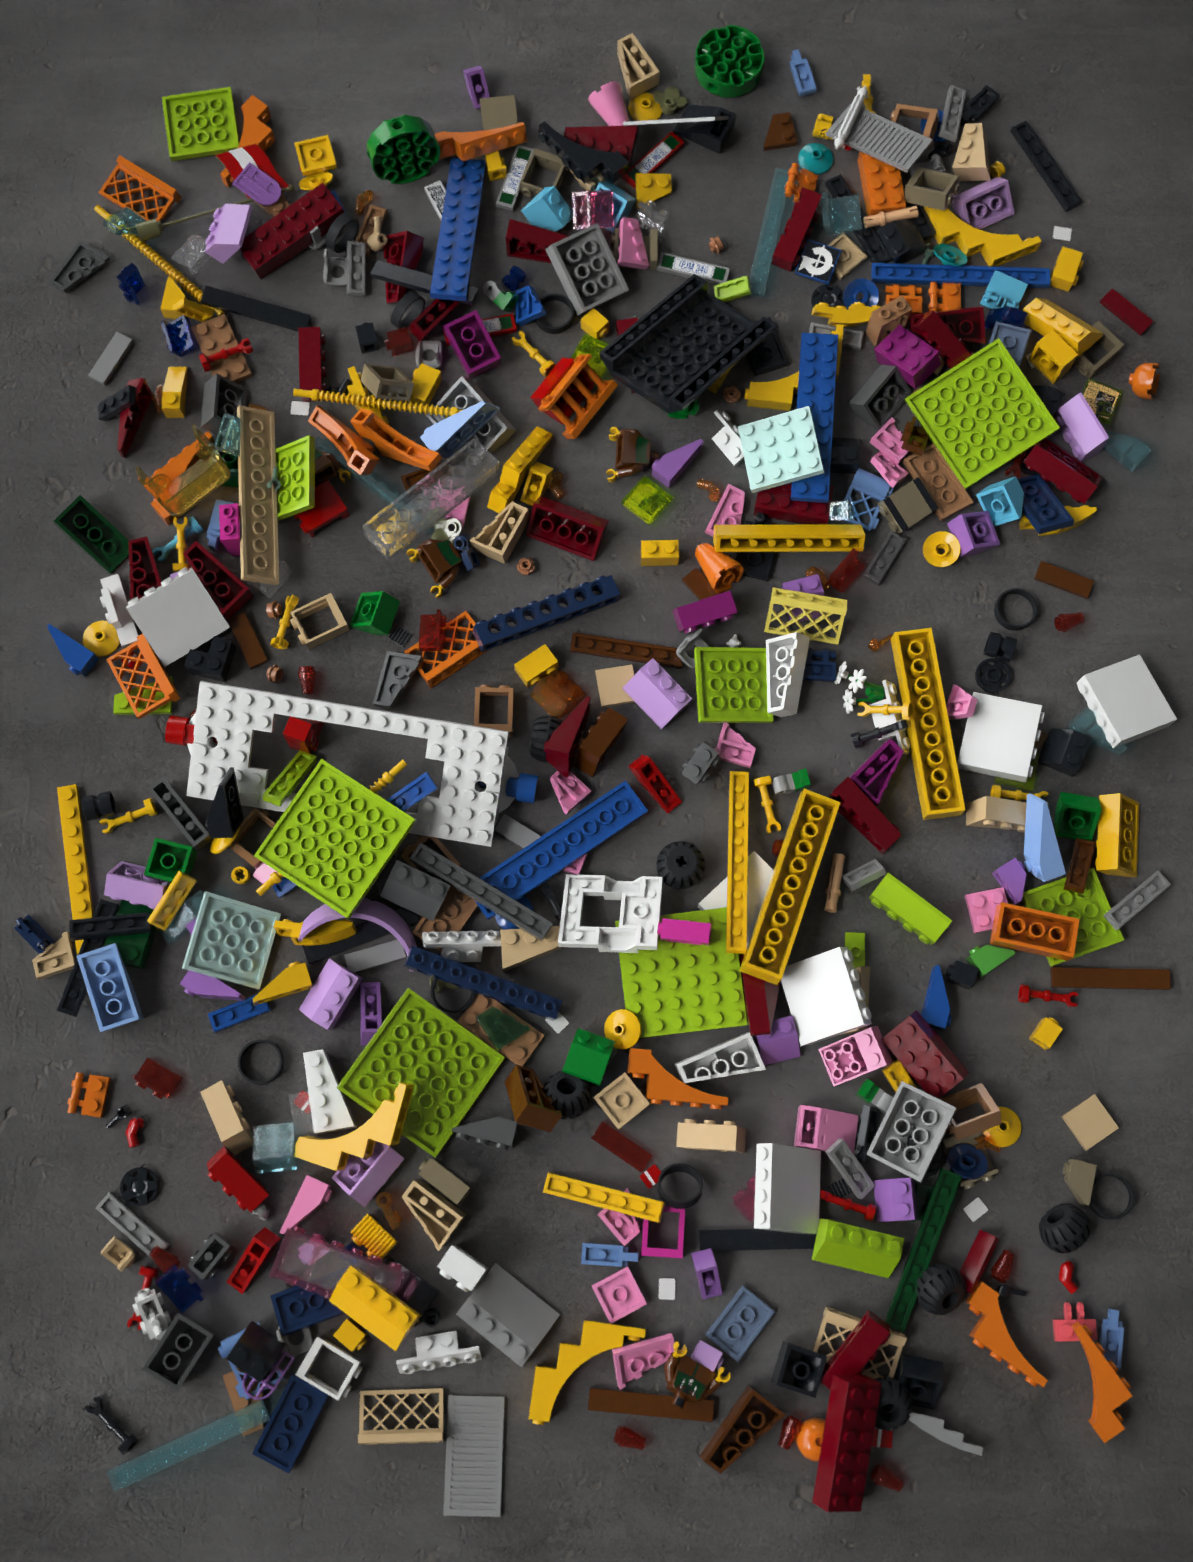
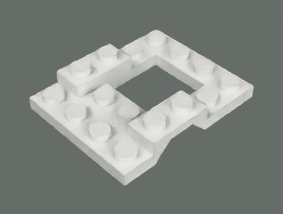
[558,874,663,953]

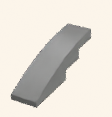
[908,1411,983,1456]

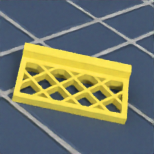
[764,587,847,645]

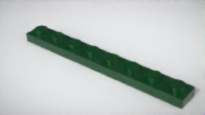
[884,1168,961,1332]

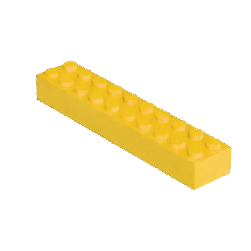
[891,628,965,820]
[739,789,840,985]

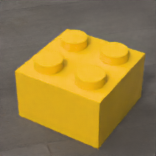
[1028,330,1078,384]

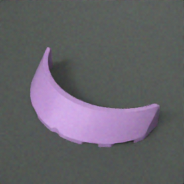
[298,898,417,972]

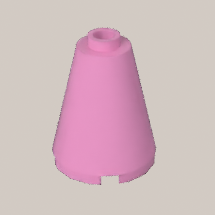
[588,81,630,126]

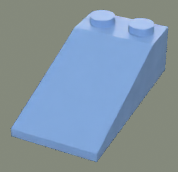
[420,401,500,459]
[1024,793,1066,882]
[77,943,144,1032]

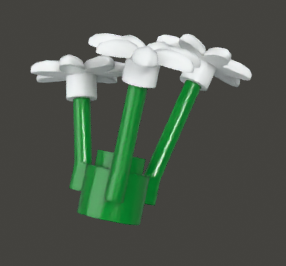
[835,661,885,714]

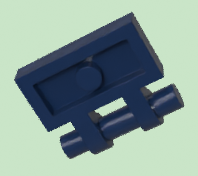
[803,648,836,682]

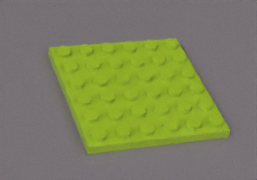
[905,338,1060,490]
[254,759,417,920]
[615,907,748,1038]
[336,988,505,1158]

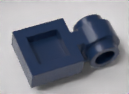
[454,534,481,571]

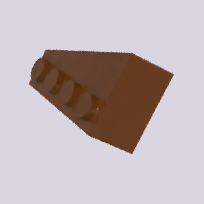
[699,1386,786,1474]

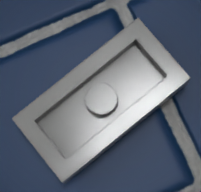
[842,859,886,891]

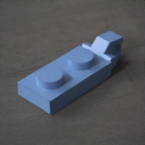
[790,49,817,97]
[207,499,234,551]
[581,1243,639,1267]
[1100,1309,1124,1370]

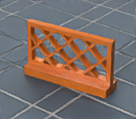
[98,155,182,222]
[404,611,488,689]
[106,634,181,719]

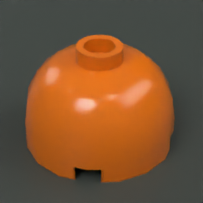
[1129,363,1160,400]
[796,1417,826,1462]

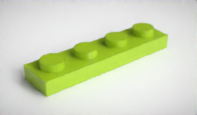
[263,750,317,807]

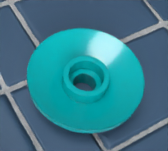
[798,143,833,175]
[934,244,967,266]

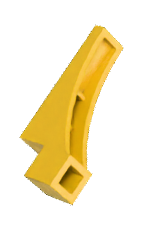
[487,426,553,513]

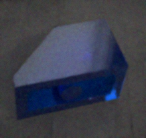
[985,307,1028,329]

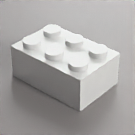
[437,1245,489,1292]

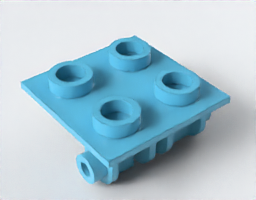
[980,270,1028,318]

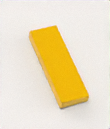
[147,871,197,931]

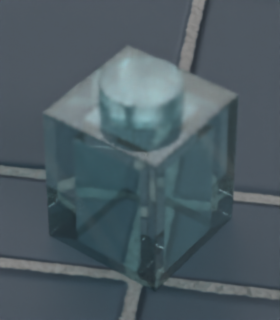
[829,501,853,521]

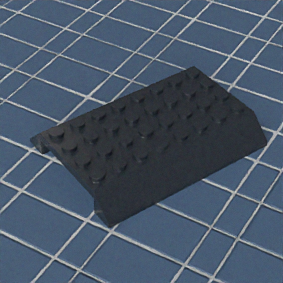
[599,274,778,414]

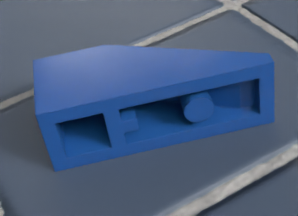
[47,624,99,677]
[921,965,952,1031]

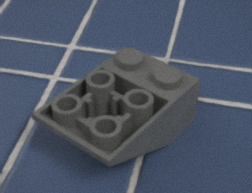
[452,1117,519,1151]

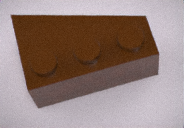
[573,707,628,778]
[505,1064,562,1132]

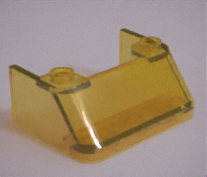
[135,423,230,517]

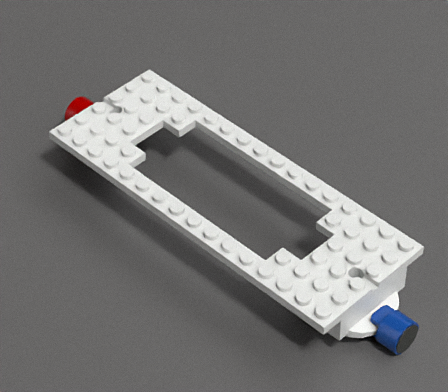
[165,681,540,847]

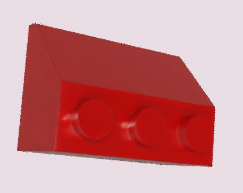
[530,358,595,424]

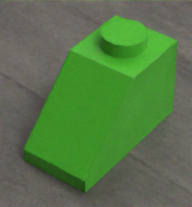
[966,945,1016,978]

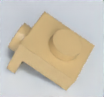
[100,1236,135,1272]

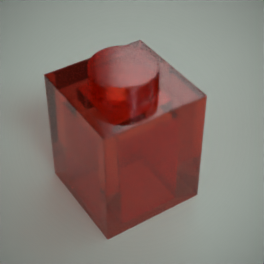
[384,327,413,356]

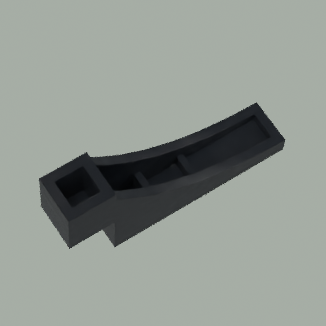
[538,121,629,184]

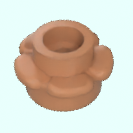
[708,236,724,254]
[723,386,741,404]
[517,558,535,575]
[266,601,282,619]
[266,665,283,683]

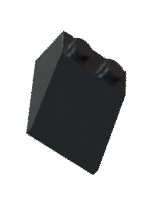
[205,767,244,838]
[374,1256,440,1327]

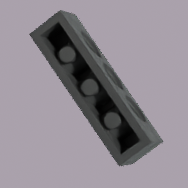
[148,777,213,851]

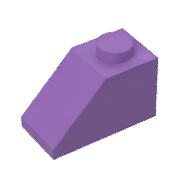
[463,66,490,109]
[992,858,1026,905]
[691,1248,722,1299]

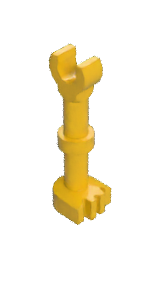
[862,74,876,114]
[512,331,556,377]
[173,517,190,573]
[270,595,299,650]
[857,702,914,720]
[753,775,781,834]
[990,784,1048,805]
[99,798,158,834]

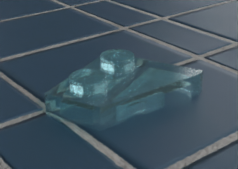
[103,207,146,235]
[213,413,240,457]

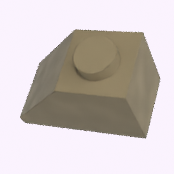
[1063,1159,1097,1206]

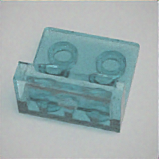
[821,192,862,235]
[252,1122,297,1173]

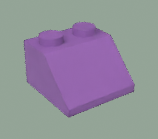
[947,511,1000,557]
[781,574,826,625]
[754,1016,800,1066]
[873,1177,918,1222]

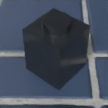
[355,322,379,354]
[946,960,979,990]

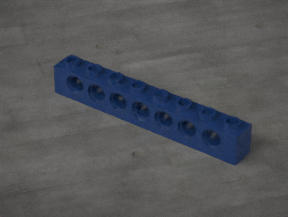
[473,575,620,652]
[404,946,562,1021]

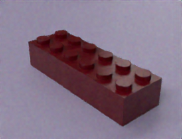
[239,183,344,280]
[812,1375,882,1512]

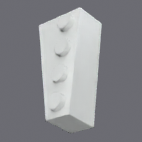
[766,632,810,717]
[674,1032,766,1083]
[303,1049,357,1135]

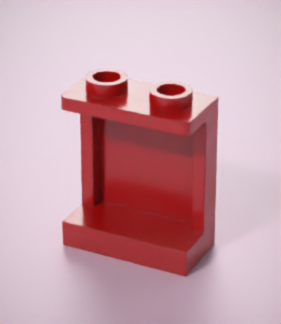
[293,480,349,538]

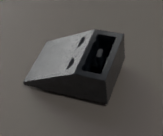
[673,104,736,154]

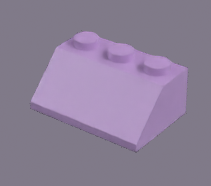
[952,177,1015,230]
[205,204,253,264]
[1053,393,1109,462]
[622,658,692,729]
[104,861,171,909]
[299,958,363,1030]
[332,1141,404,1207]

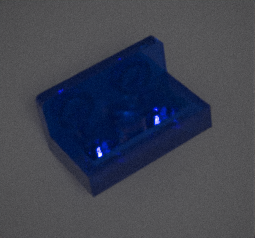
[116,263,145,306]
[161,315,198,357]
[155,1265,204,1313]

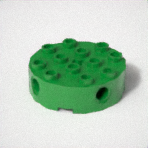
[694,25,764,98]
[367,114,440,185]

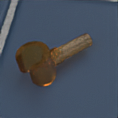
[868,634,893,652]
[974,1135,1001,1153]

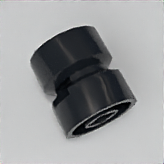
[983,632,1017,662]
[82,791,116,821]

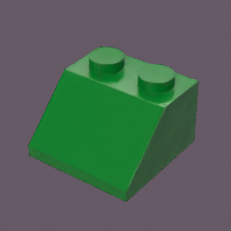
[349,591,400,636]
[1053,792,1102,841]
[144,837,198,882]
[562,1028,615,1085]

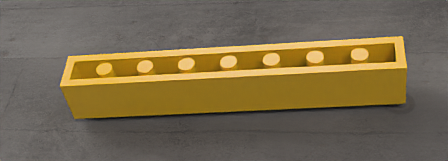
[713,524,865,552]

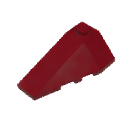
[383,231,424,304]
[117,378,153,458]
[544,696,591,778]
[740,955,781,1036]

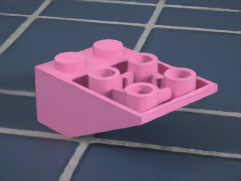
[818,1026,893,1086]
[794,1105,858,1154]

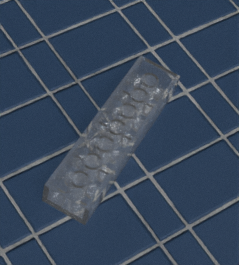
[362,438,500,561]

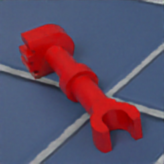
[199,338,253,372]
[1018,984,1078,1007]
[820,1189,877,1222]
[127,1265,159,1330]

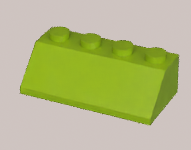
[869,873,952,945]
[812,1219,904,1278]

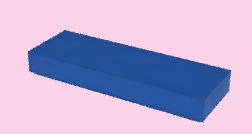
[208,994,271,1033]

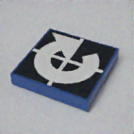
[795,240,841,285]

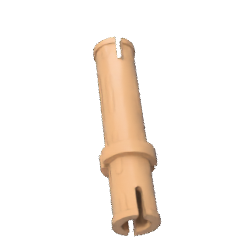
[863,206,918,228]
[824,853,845,913]

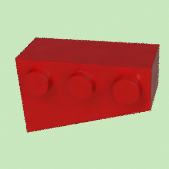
[283,716,324,754]
[207,1145,269,1212]

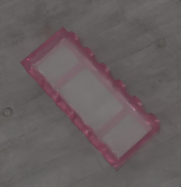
[269,1226,406,1299]

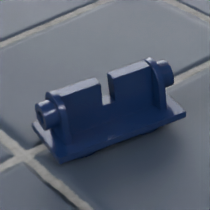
[14,914,55,954]

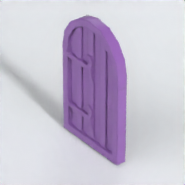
[232,162,281,206]

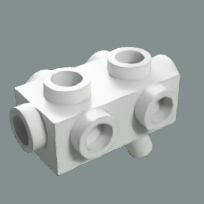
[132,1288,172,1340]

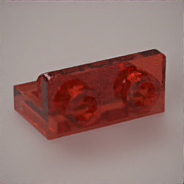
[828,548,865,593]
[419,609,447,652]
[132,1057,182,1099]

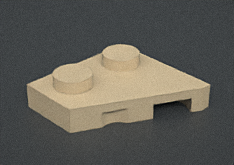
[32,931,75,980]

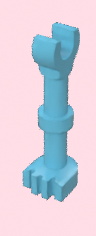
[152,516,203,563]

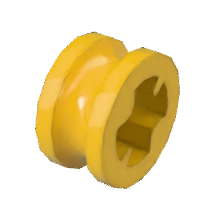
[989,161,1006,178]
[231,866,250,885]

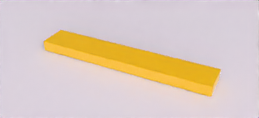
[543,1172,665,1223]

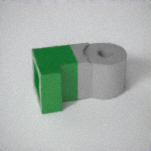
[483,281,520,312]
[772,768,811,795]
[855,1079,893,1114]

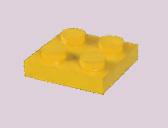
[294,135,337,176]

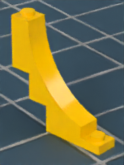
[923,206,1042,267]
[744,324,844,411]
[294,1082,415,1171]
[528,1320,646,1425]

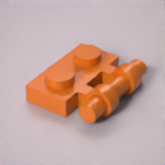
[785,163,818,203]
[928,282,961,311]
[885,284,922,314]
[67,1072,111,1118]

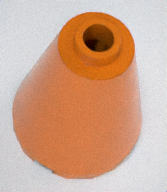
[695,543,744,593]

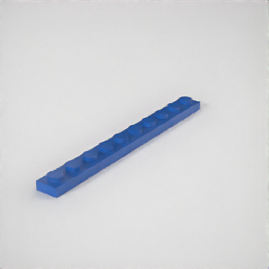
[871,263,1050,288]
[272,772,439,898]

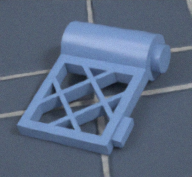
[836,468,894,532]
[218,1322,284,1400]

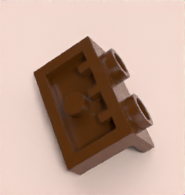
[900,416,929,456]

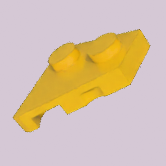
[635,173,672,209]

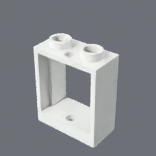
[296,1336,363,1401]

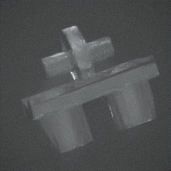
[636,200,669,233]

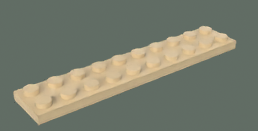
[237,405,280,585]

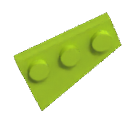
[113,676,174,715]

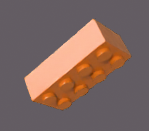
[858,151,906,216]
[990,902,1080,961]

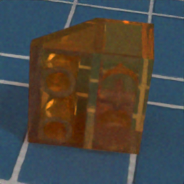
[530,669,587,719]

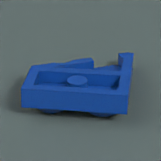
[516,285,546,326]

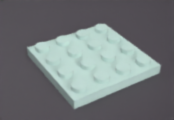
[738,406,824,493]
[182,892,281,990]

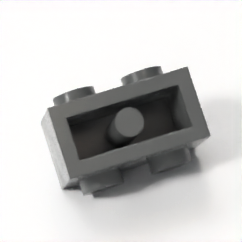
[681,741,722,784]
[187,1233,234,1280]

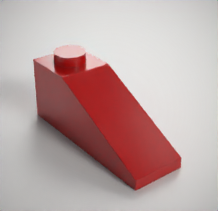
[628,754,682,814]
[226,1227,281,1294]

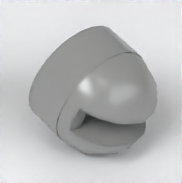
[252,1203,270,1221]

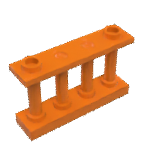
[538,354,618,439]

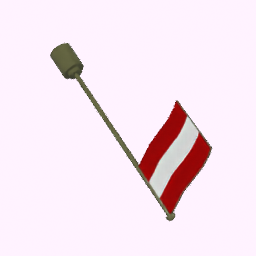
[135,144,294,242]

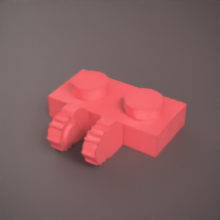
[1053,1302,1097,1341]

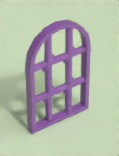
[242,1350,295,1400]

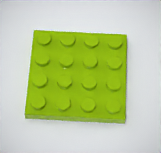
[162,87,239,161]
[275,435,315,521]
[694,647,774,723]
[1022,868,1124,967]

